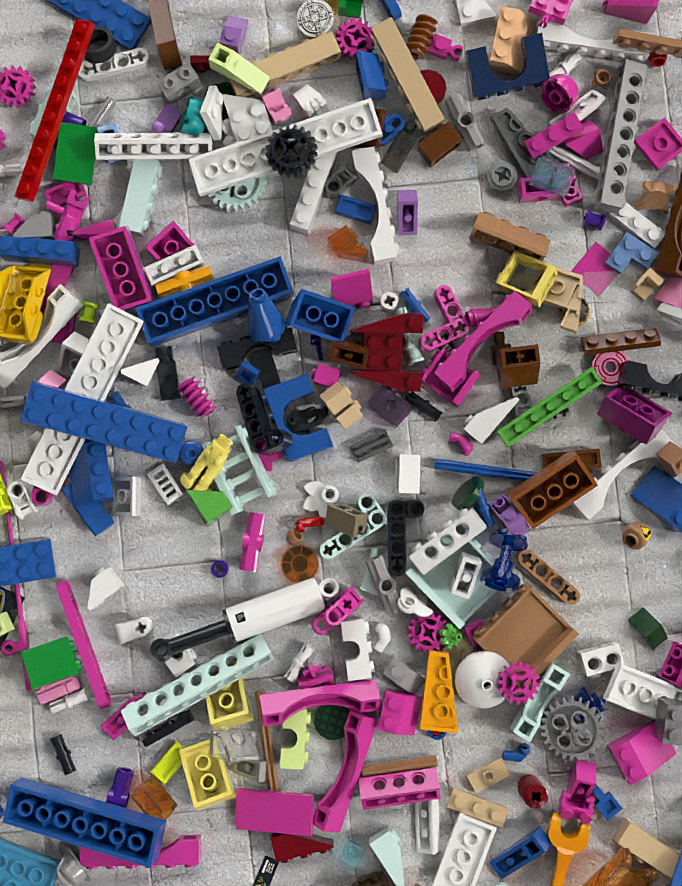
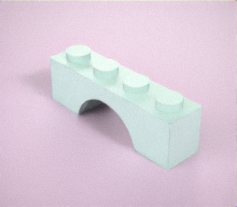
[509,663,570,742]

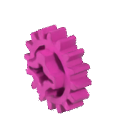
[336,17,375,60]
[0,65,36,108]
[407,611,446,653]
[496,660,541,705]

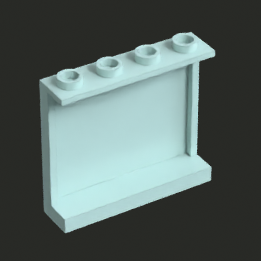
[405,524,510,629]

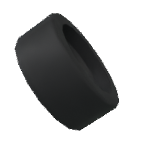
[84,26,117,64]

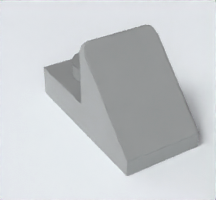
[234,753,266,782]

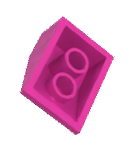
[330,268,373,308]
[607,719,677,785]

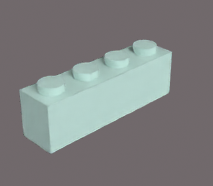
[119,159,162,237]

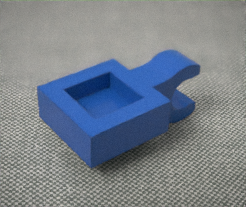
[592,784,623,821]

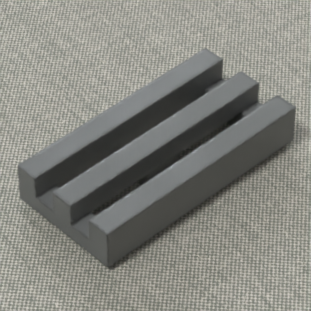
[351,429,393,462]

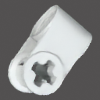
[7,481,39,519]
[113,617,153,645]

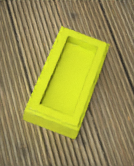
[150,741,185,785]

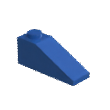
[490,826,552,880]

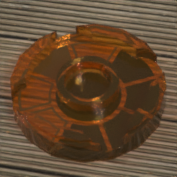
[281,545,319,583]

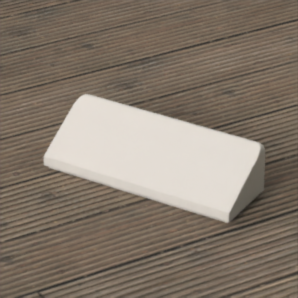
[143,245,204,286]
[415,799,440,855]

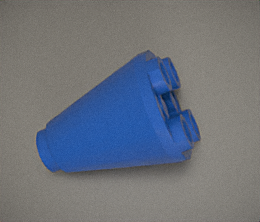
[248,288,286,342]

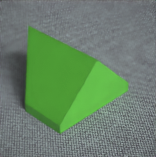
[187,490,233,527]

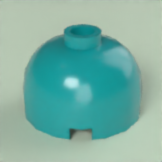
[180,96,207,135]

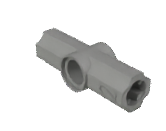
[445,93,485,152]
[365,555,401,615]

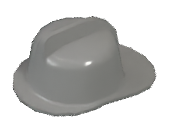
[57,844,91,886]

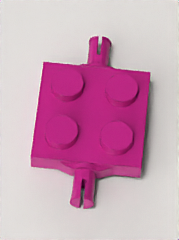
[528,0,573,28]

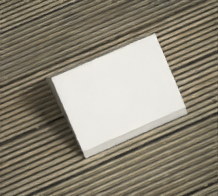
[119,358,159,386]
[110,477,141,516]

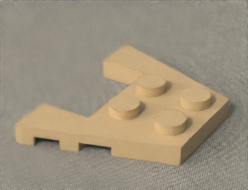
[524,267,584,334]

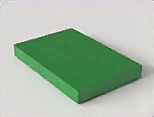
[53,122,98,186]

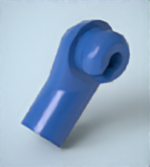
[502,743,530,762]

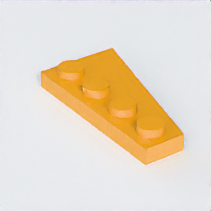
[419,650,459,733]

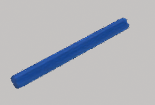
[434,459,537,481]

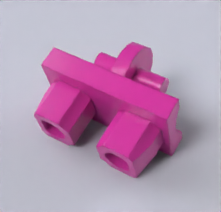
[297,661,334,689]

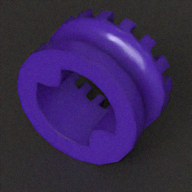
[211,560,229,578]

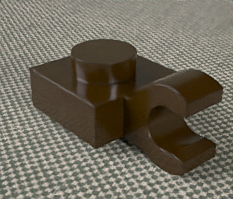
[490,331,511,365]

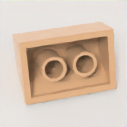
[488,6,535,76]

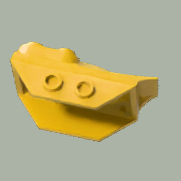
[0,263,51,344]

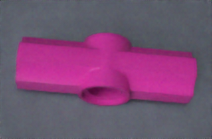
[240,512,266,572]

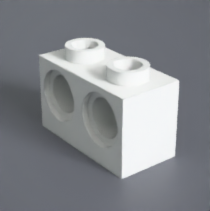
[577,641,625,678]

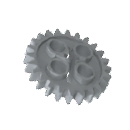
[540,696,605,761]

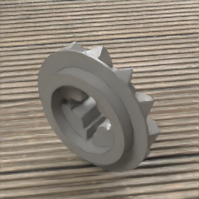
[487,161,517,192]

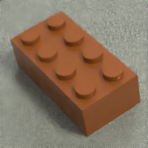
[508,449,598,529]

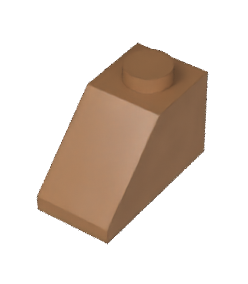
[656,441,682,478]

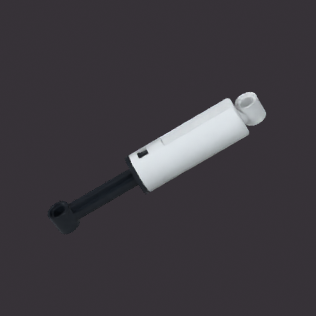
[150,578,339,662]

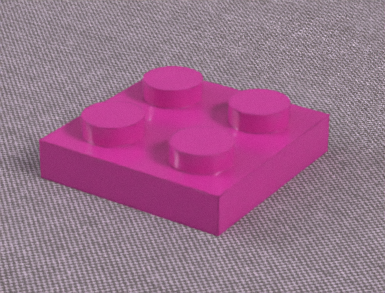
[634,117,682,171]

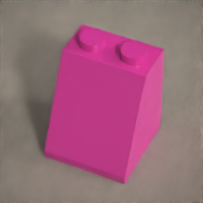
[602,0,659,24]

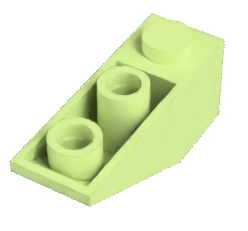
[208,42,270,94]

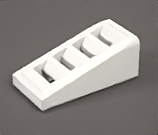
[148,463,185,505]

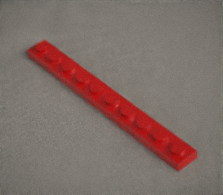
[14,19,95,203]

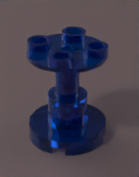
[480,529,528,592]

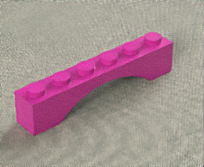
[434,291,533,393]
[259,679,381,727]
[313,710,379,833]
[80,835,201,869]

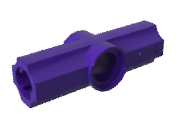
[106,767,134,808]

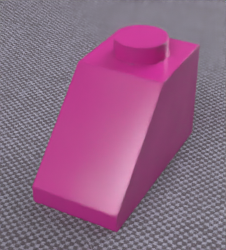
[566,759,596,804]

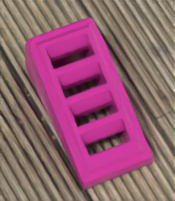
[74,220,116,240]

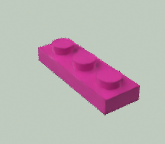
[524,112,584,159]

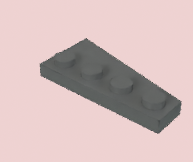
[490,108,561,178]

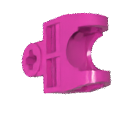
[311,586,365,635]

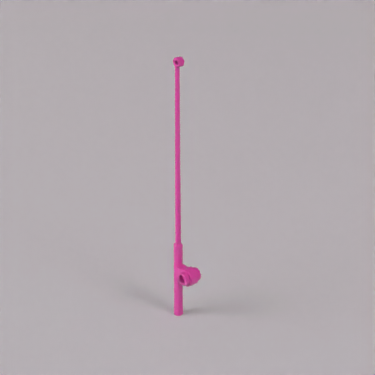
[0,461,32,691]

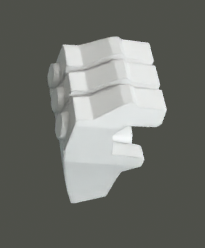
[293,84,329,118]

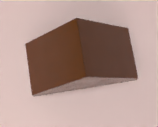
[328,340,369,369]

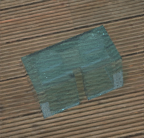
[528,157,576,197]

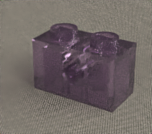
[368,385,412,429]

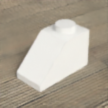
[87,567,125,610]

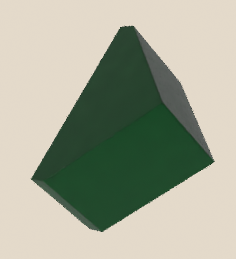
[628,607,668,650]

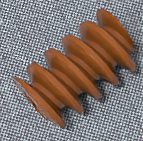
[406,14,438,60]

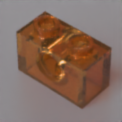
[130,775,178,820]

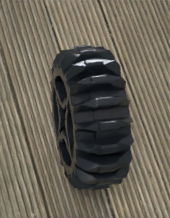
[265,124,318,178]

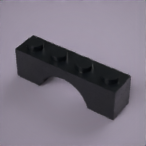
[217,326,298,371]
[617,360,682,402]

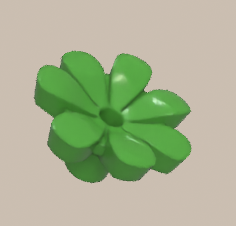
[439,623,462,649]

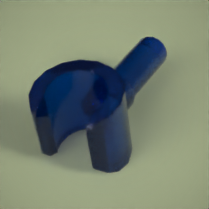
[310,335,324,361]

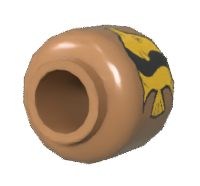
[622,521,651,550]

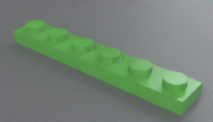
[496,367,603,447]

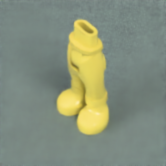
[180,434,233,491]

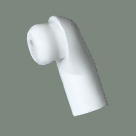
[374,623,391,653]

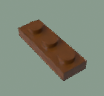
[541,448,602,469]

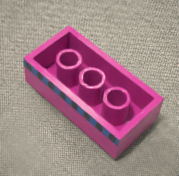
[88,226,154,310]

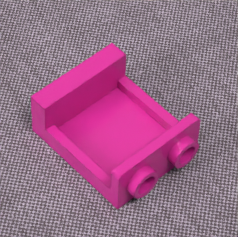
[421,349,481,407]

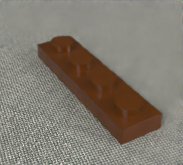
[580,328,662,355]

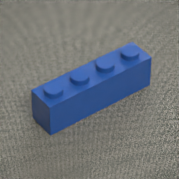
[0,236,81,267]

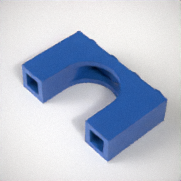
[262,374,333,462]

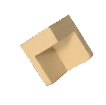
[630,268,664,300]

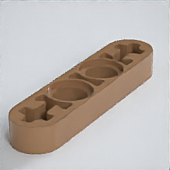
[517,549,580,605]

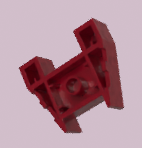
[351,313,424,392]

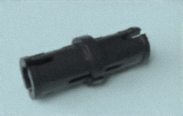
[405,392,443,422]
[50,734,77,776]

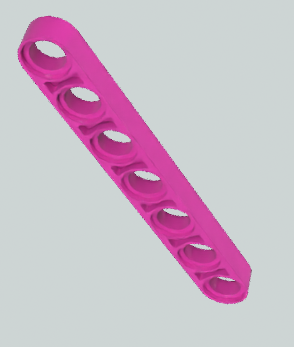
[56,580,112,709]

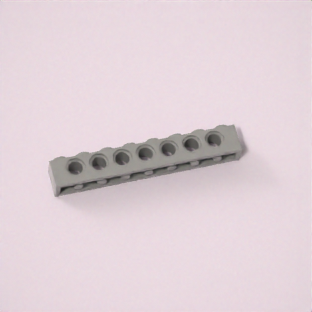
[593,59,648,214]

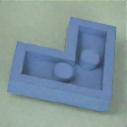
[605,232,658,275]

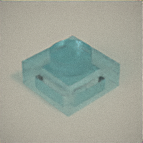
[340,839,366,868]

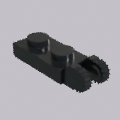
[155,346,181,401]

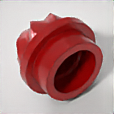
[648,51,667,67]

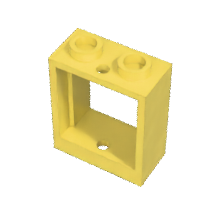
[496,250,558,307]

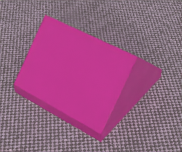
[145,221,194,261]

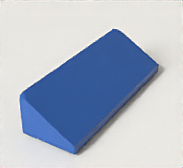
[61,483,114,537]

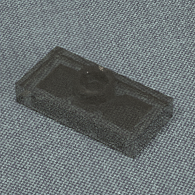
[380,130,416,173]

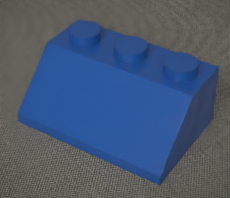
[285,288,355,341]
[69,442,114,507]

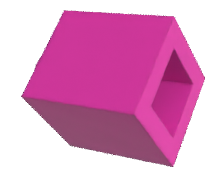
[311,363,341,388]

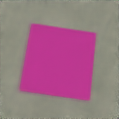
[571,242,618,296]

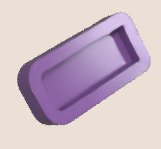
[149,105,182,133]

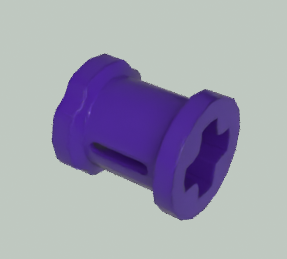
[582,209,606,231]

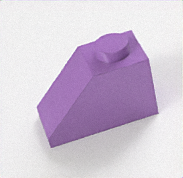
[219,16,248,55]
[397,190,418,235]

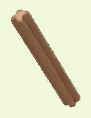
[361,756,438,777]

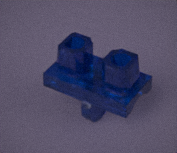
[574,686,606,720]

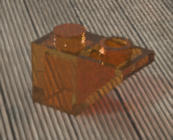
[327,225,369,262]

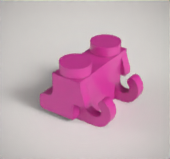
[558,790,594,824]

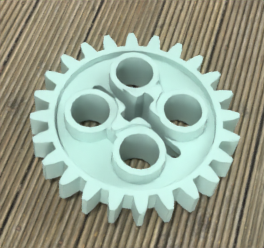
[208,175,266,213]

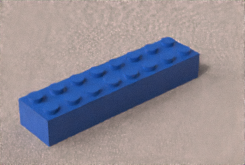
[135,256,295,347]
[21,380,187,463]
[2,777,167,868]

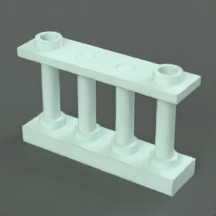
[201,425,277,516]

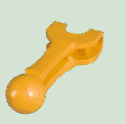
[547,812,591,886]

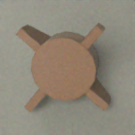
[634,181,675,215]

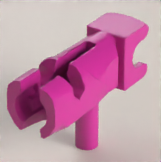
[45,189,90,241]

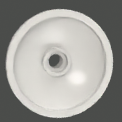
[455,651,510,709]

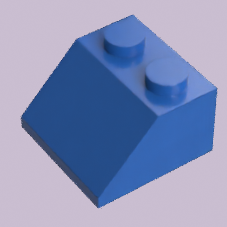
[356,51,389,101]

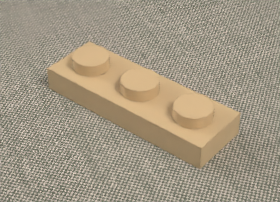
[447,787,509,828]

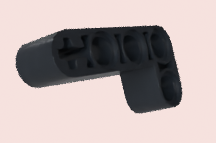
[236,383,293,456]
[387,500,425,576]

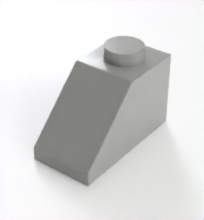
[13,211,56,240]
[383,655,425,694]

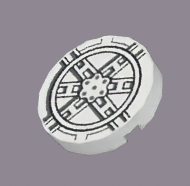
[297,0,334,39]

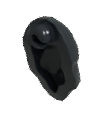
[287,402,329,431]

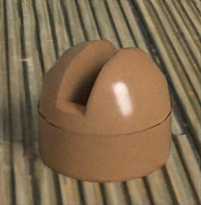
[286,528,303,545]

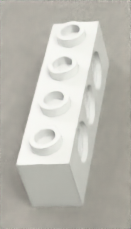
[409,507,486,575]

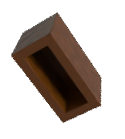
[417,121,462,167]

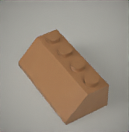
[469,212,551,261]

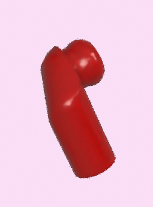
[295,517,324,533]

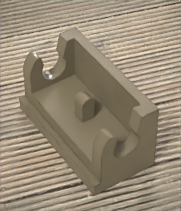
[325,503,369,537]

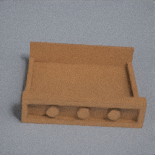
[472,582,579,686]

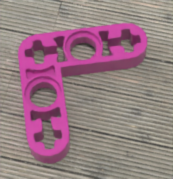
[418,285,469,352]

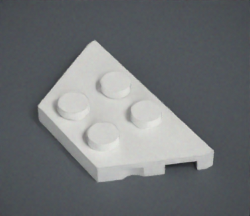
[222,94,273,143]

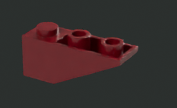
[271,833,334,863]

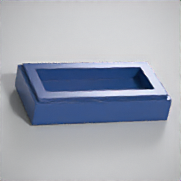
[335,194,376,225]

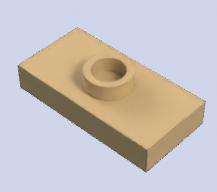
[466,757,510,793]

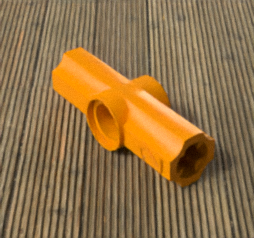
[155,265,214,299]

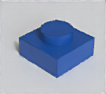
[235,361,260,386]

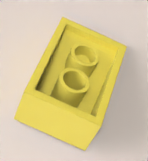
[206,661,254,731]
[179,737,236,811]

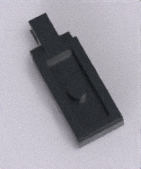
[142,710,195,747]

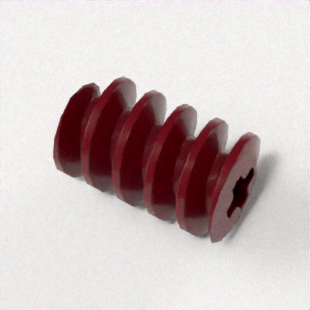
[517,774,549,809]

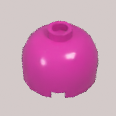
[540,74,579,114]

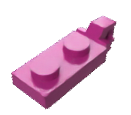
[100,692,147,740]

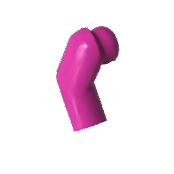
[449,432,473,456]

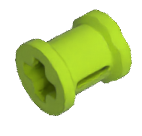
[78,301,99,324]

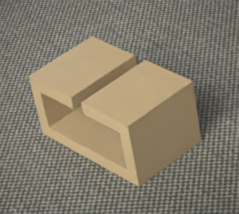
[319,382,363,430]

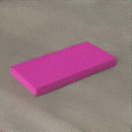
[236,788,314,836]

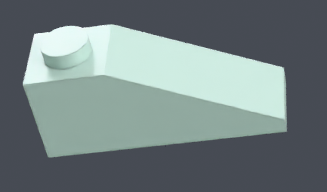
[369,826,405,886]

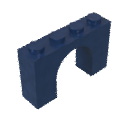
[465,33,550,101]

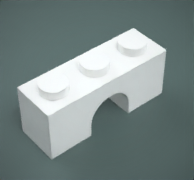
[341,617,374,681]

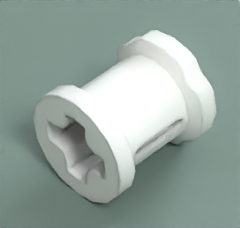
[380,292,398,312]

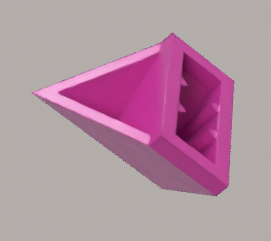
[566,118,603,160]

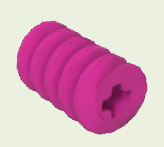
[177,376,217,419]

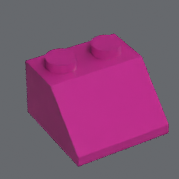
[377,687,423,735]

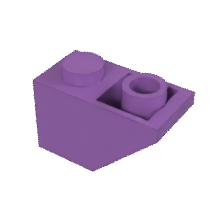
[490,493,531,540]

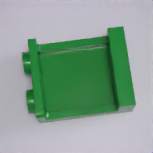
[21,636,82,693]

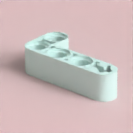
[320,494,386,559]

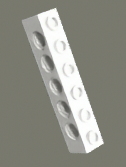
[94,133,212,160]

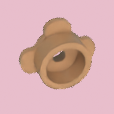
[592,69,612,90]

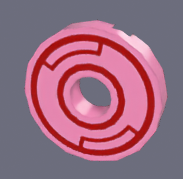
[591,351,628,386]

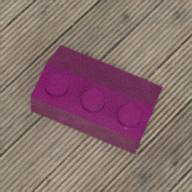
[597,386,672,445]

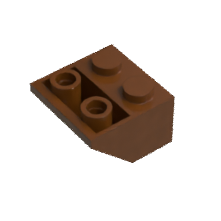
[495,344,541,389]

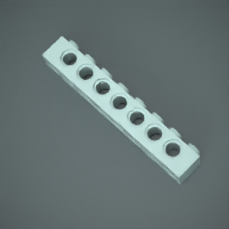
[121,634,275,736]

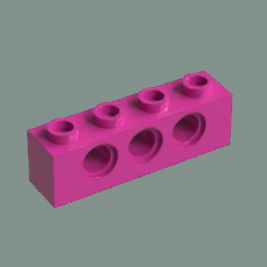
[358,767,441,810]

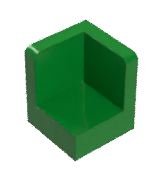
[338,0,363,18]

